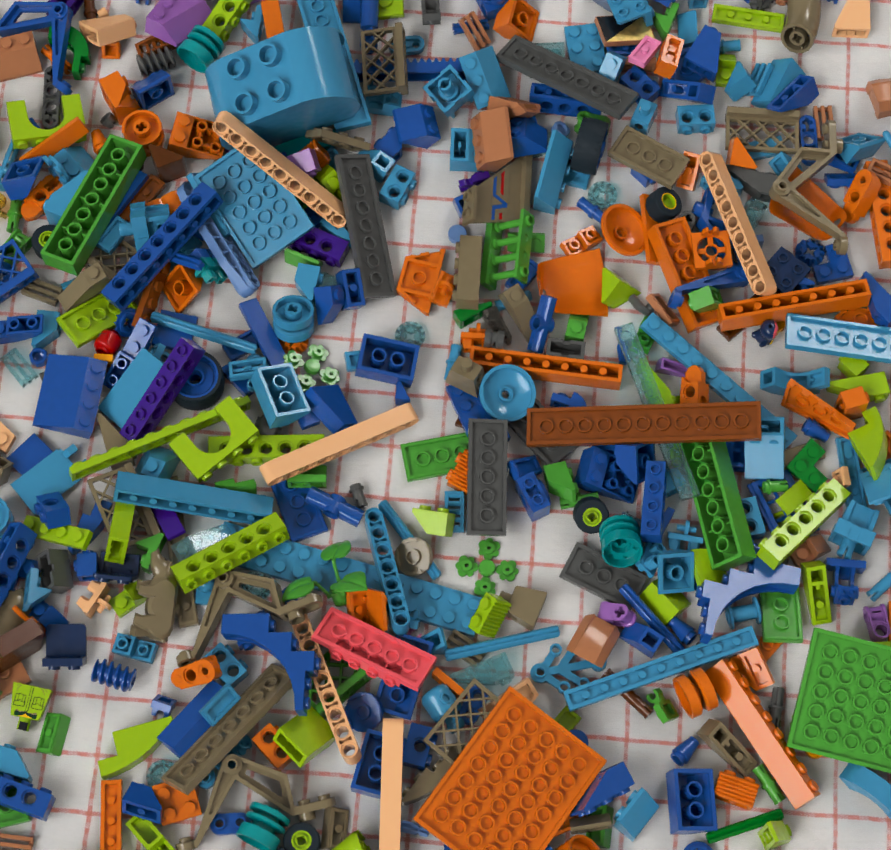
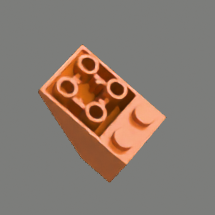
[167,111,225,160]

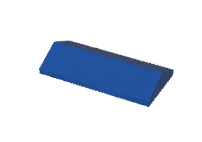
[376,634,435,720]
[157,680,223,758]

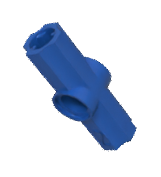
[527,294,557,354]
[304,486,365,527]

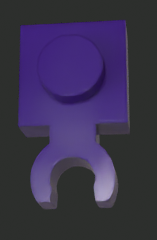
[458,171,491,192]

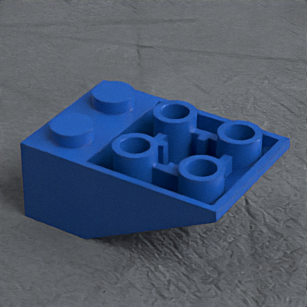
[574,446,638,504]
[570,762,635,818]

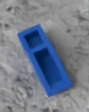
[68,499,114,556]

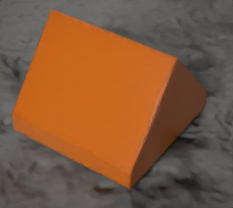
[101,41,121,59]

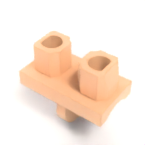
[76,580,112,619]

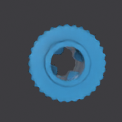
[725,597,762,630]

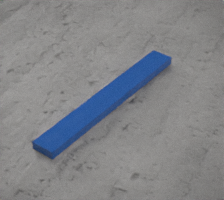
[239,298,320,430]

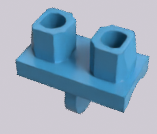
[667,520,704,551]
[635,542,666,578]

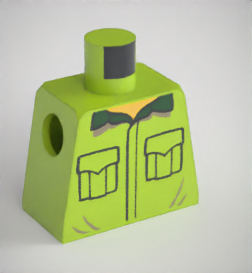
[11,682,53,731]

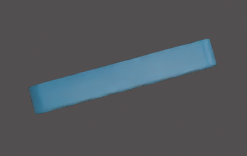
[365,508,410,635]

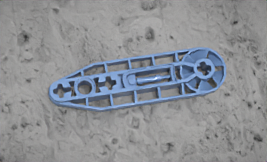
[177,181,260,298]

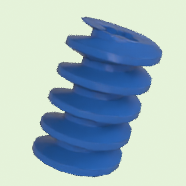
[91,659,137,692]

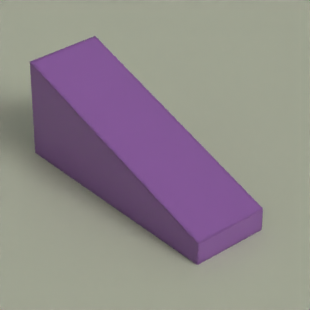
[655,357,687,378]

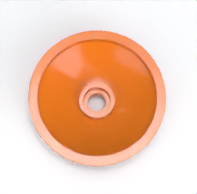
[601,204,645,256]

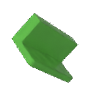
[287,465,327,488]

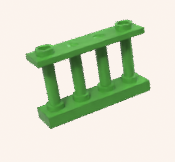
[480,209,535,291]

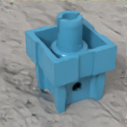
[422,64,475,118]
[119,201,170,252]
[828,499,880,559]

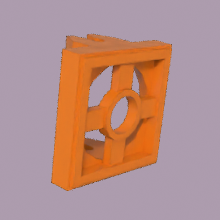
[691,226,733,270]

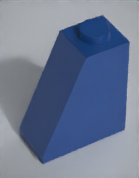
[682,24,721,83]
[304,385,358,434]

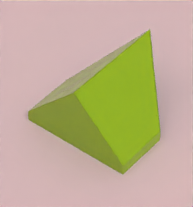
[601,267,641,309]

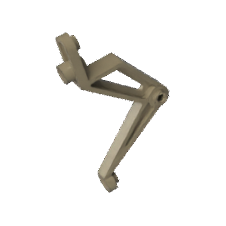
[769,120,848,255]
[176,570,323,667]
[175,754,336,850]

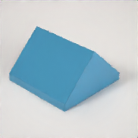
[839,133,886,164]

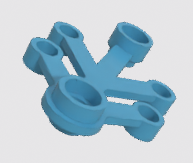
[530,643,607,694]

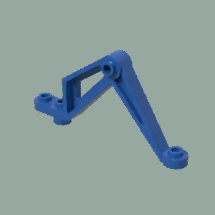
[0,1,73,95]
[668,187,749,309]

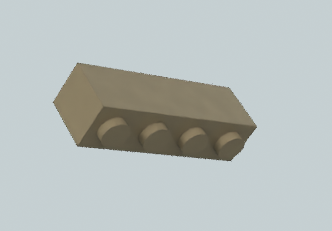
[452,235,483,310]

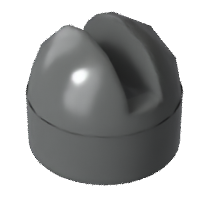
[100,112,117,128]

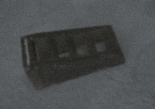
[482,306,512,346]

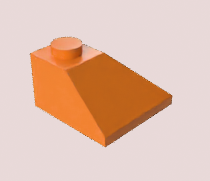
[493,0,539,42]
[163,264,203,313]

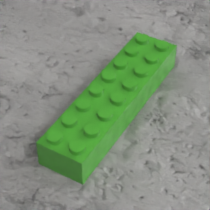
[40,134,147,276]
[679,442,757,571]

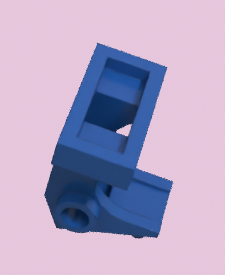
[824,558,866,606]

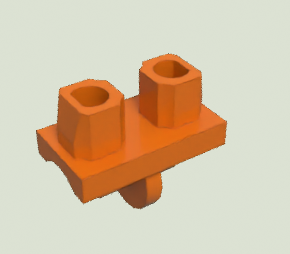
[429,270,456,308]
[461,323,492,353]

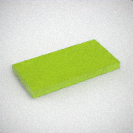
[56,293,138,348]

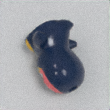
[752,320,778,347]

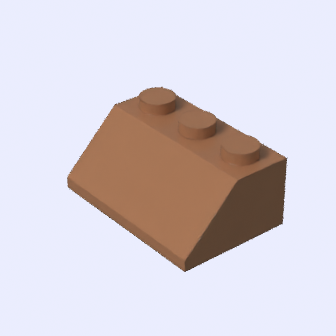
[0,31,43,82]
[470,106,514,172]

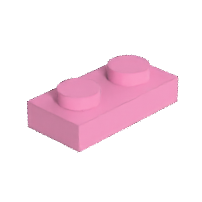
[628,35,662,69]

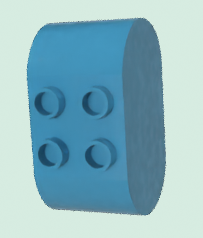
[205,26,360,150]

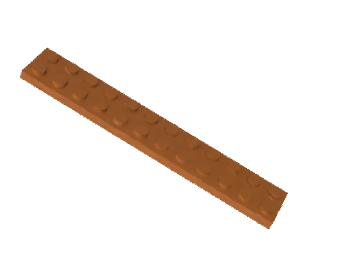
[526,401,762,447]

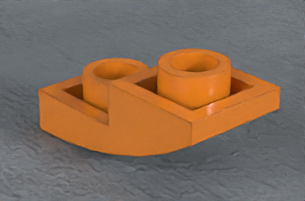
[560,225,603,256]

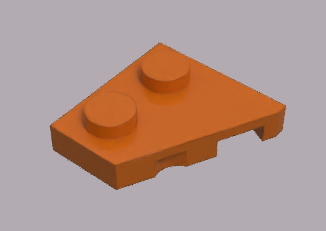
[730,646,775,691]

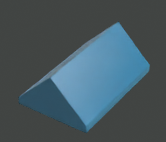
[751,58,806,108]

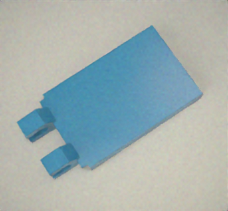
[10,443,86,515]

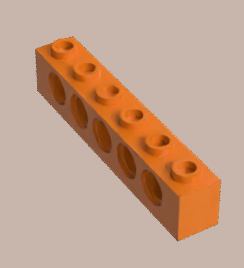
[863,160,891,269]

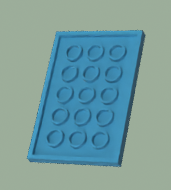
[194,148,315,269]

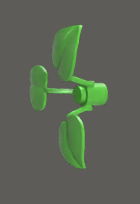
[282,540,368,607]

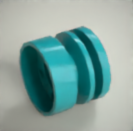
[177,25,225,73]
[599,515,643,568]
[236,802,290,850]

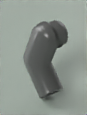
[628,294,655,316]

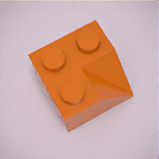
[98,71,140,126]

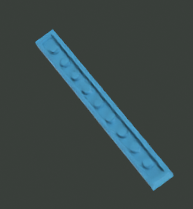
[639,312,797,450]
[563,625,759,712]

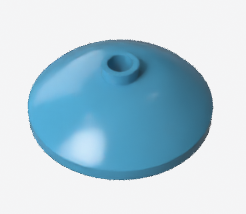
[479,364,536,422]

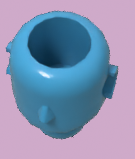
[421,684,465,734]

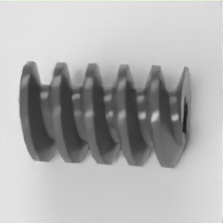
[136,46,176,76]

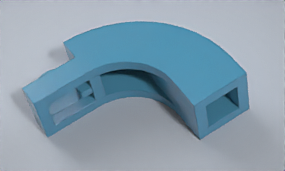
[760,367,830,396]
[839,763,891,819]

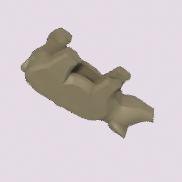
[129,549,180,643]

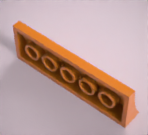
[646,216,718,333]

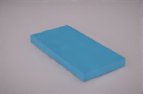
[98,347,164,429]

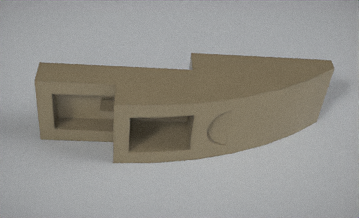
[402,742,464,806]

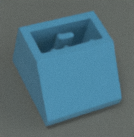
[613,787,659,842]

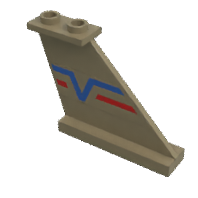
[462,155,533,226]

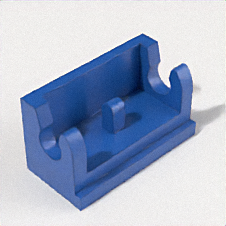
[726,441,745,473]

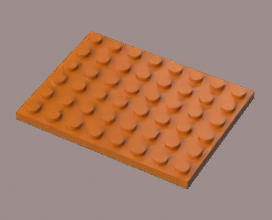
[412,686,607,850]

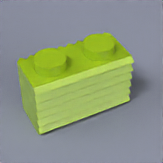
[468,591,512,638]

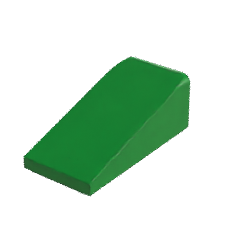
[453,301,492,329]

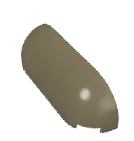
[0,587,32,636]

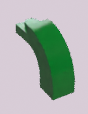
[48,26,91,80]

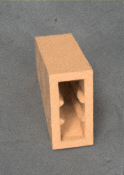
[832,0,871,38]
[79,14,137,47]

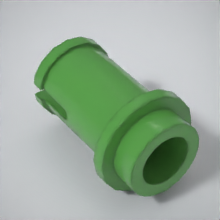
[762,479,788,495]

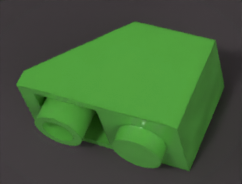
[543,461,579,502]

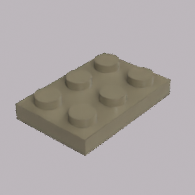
[305,127,371,152]

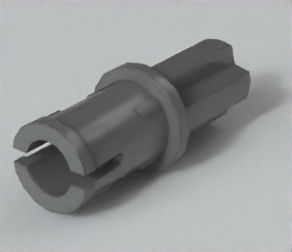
[768,687,785,728]

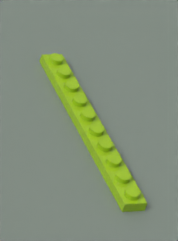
[69,395,251,482]

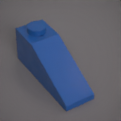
[766,74,819,112]
[659,78,716,105]
[861,271,891,327]

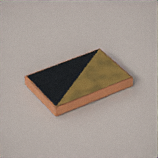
[594,16,655,47]

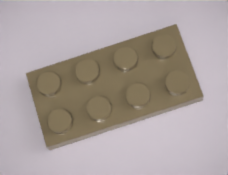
[608,125,690,190]

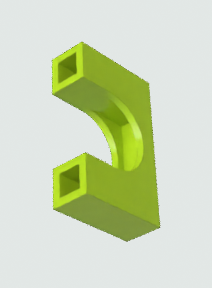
[6,94,87,150]
[169,395,260,483]

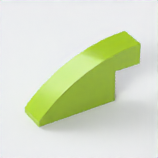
[847,406,888,481]
[98,716,174,780]

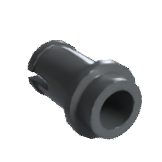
[349,483,368,509]

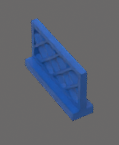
[0,238,39,303]

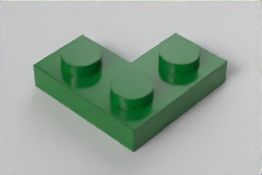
[785,438,828,493]

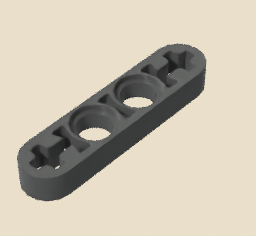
[42,66,61,130]

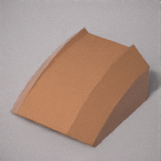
[865,78,891,119]
[487,96,541,120]
[566,614,620,668]

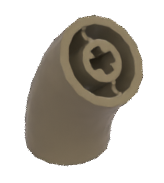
[781,0,821,53]

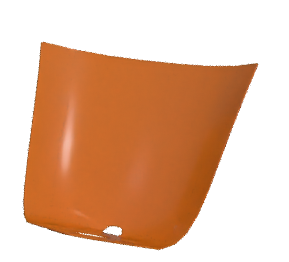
[769,167,847,240]
[537,248,608,317]

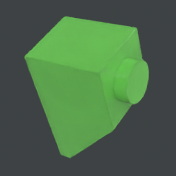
[688,285,724,313]
[564,311,590,342]

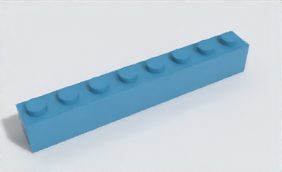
[113,471,274,524]

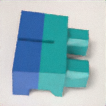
[188,248,228,284]

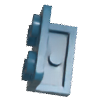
[607,0,655,27]

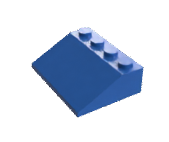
[32,354,108,439]

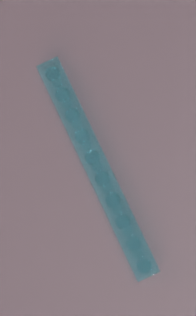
[614,322,700,502]

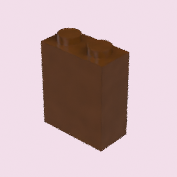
[0,618,44,673]

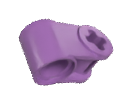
[597,601,637,628]
[863,604,891,642]

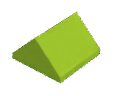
[639,579,691,626]

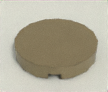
[395,537,433,576]

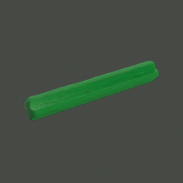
[705,809,784,844]

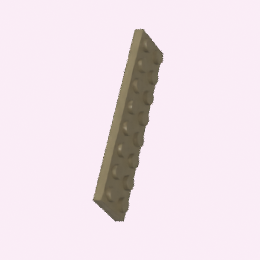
[161,663,292,795]

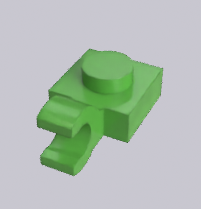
[646,688,679,724]

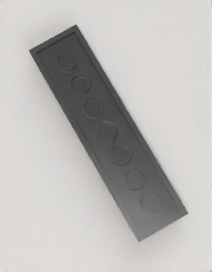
[496,35,639,120]
[334,154,397,299]

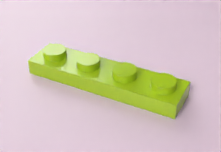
[711,3,785,33]
[23,515,94,551]

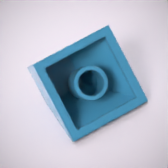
[135,446,180,479]
[657,549,694,594]

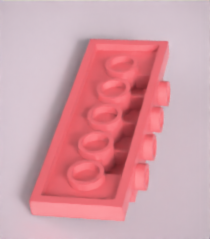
[311,606,437,692]

